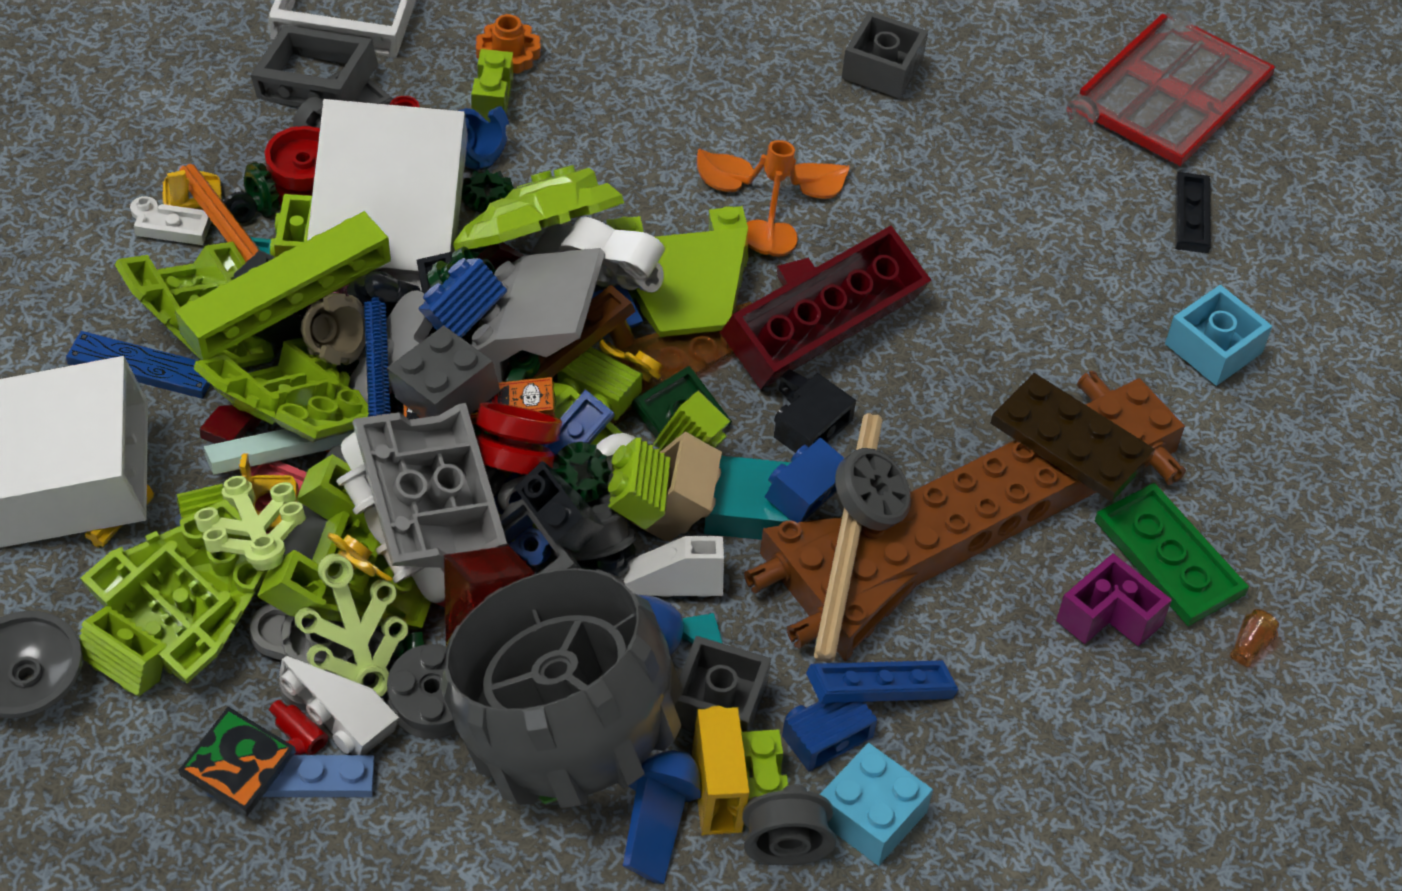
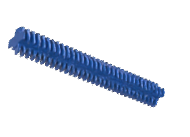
[364,297,391,417]

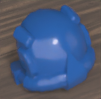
[458,106,509,171]

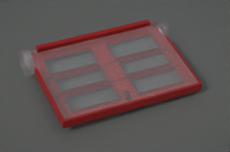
[1066,10,1275,167]

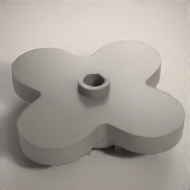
[348,290,433,404]
[250,604,392,710]

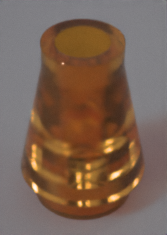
[1230,609,1279,667]

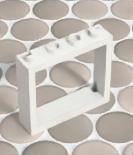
[268,0,416,58]

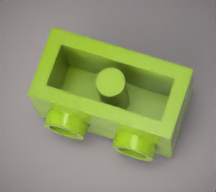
[270,194,312,257]

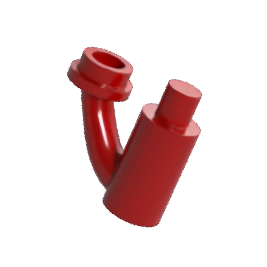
[263,700,328,755]

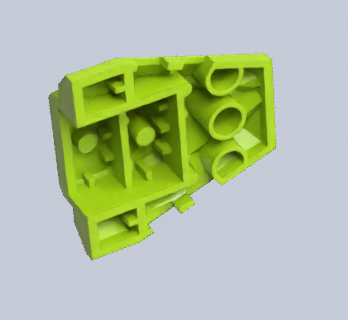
[453,165,624,251]
[114,242,275,368]
[194,337,369,442]
[80,499,268,683]

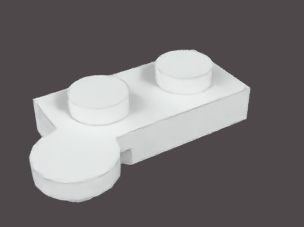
[130,196,212,245]

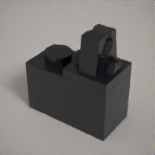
[774,369,856,453]

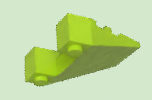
[606,206,748,337]
[257,454,431,630]

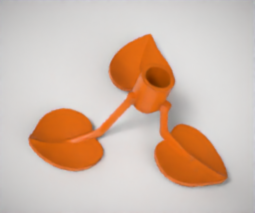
[697,140,849,257]

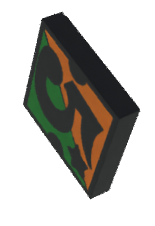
[178,707,296,817]

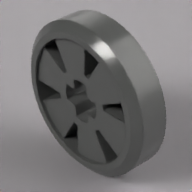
[835,448,911,530]

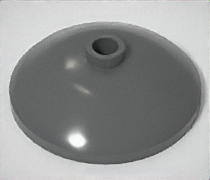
[0,611,83,718]

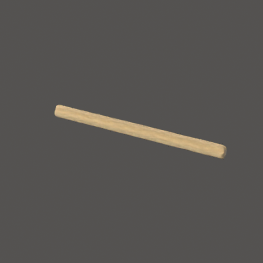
[814,413,883,663]

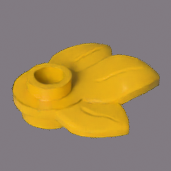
[599,339,663,382]
[327,533,393,581]

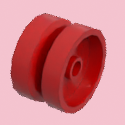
[264,126,320,207]
[476,402,563,474]

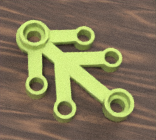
[194,476,306,571]
[295,554,408,697]

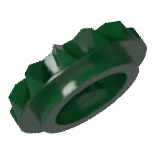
[244,162,279,216]
[461,169,515,213]
[552,441,612,502]

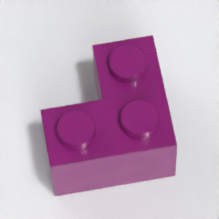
[1056,553,1172,647]

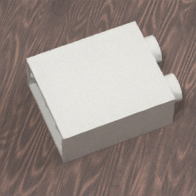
[307,99,468,296]
[0,356,148,548]

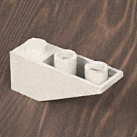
[619,536,724,597]
[279,656,399,755]

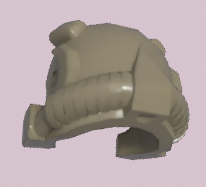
[301,293,366,365]

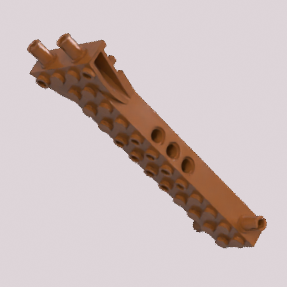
[744,370,1186,662]

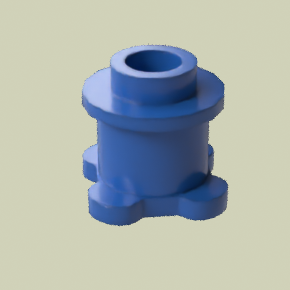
[508,525,553,566]

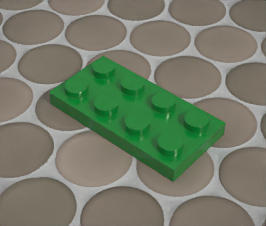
[1094,483,1249,626]

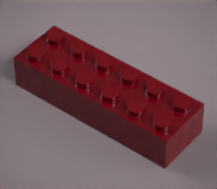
[720,225,932,390]

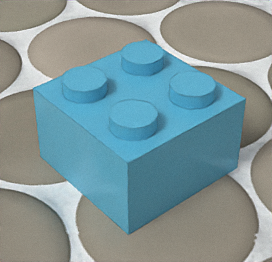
[1165,285,1272,386]
[820,742,933,866]

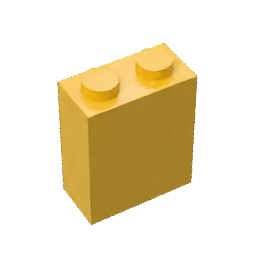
[692,706,749,835]

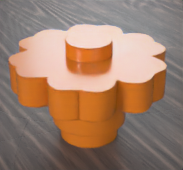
[476,14,541,74]

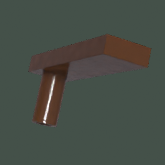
[503,285,636,382]

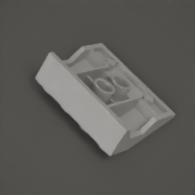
[472,248,605,383]
[353,403,507,568]

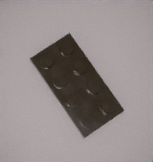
[990,373,1155,502]

